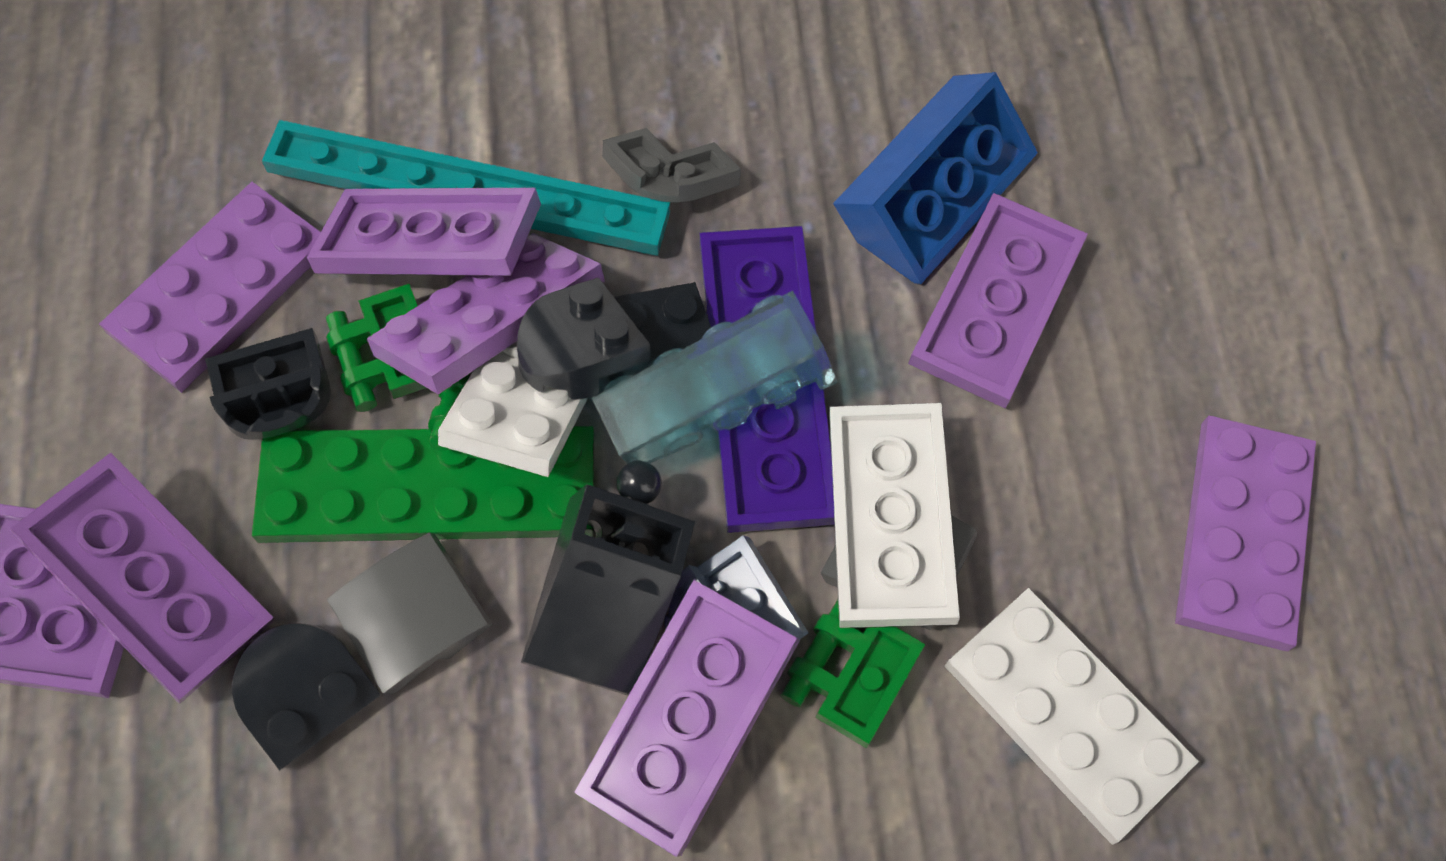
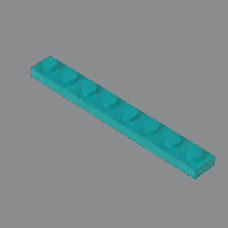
[262,120,670,256]

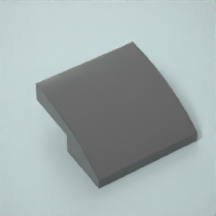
[327,532,493,694]

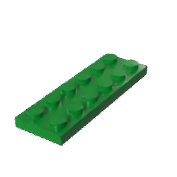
[252,426,595,543]

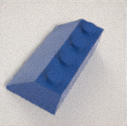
[833,72,1038,284]

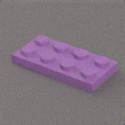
[99,182,321,393]
[307,188,541,276]
[908,193,1088,409]
[367,233,605,394]
[1175,416,1316,651]
[10,452,274,704]
[574,580,800,857]

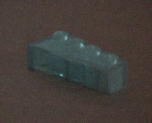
[592,291,838,464]

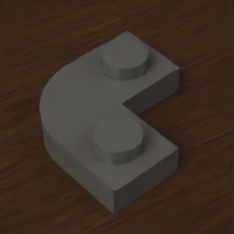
[602,128,741,202]

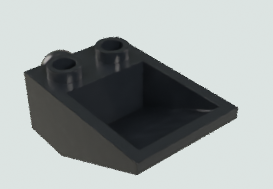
[521,460,695,696]

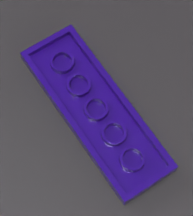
[699,226,835,533]

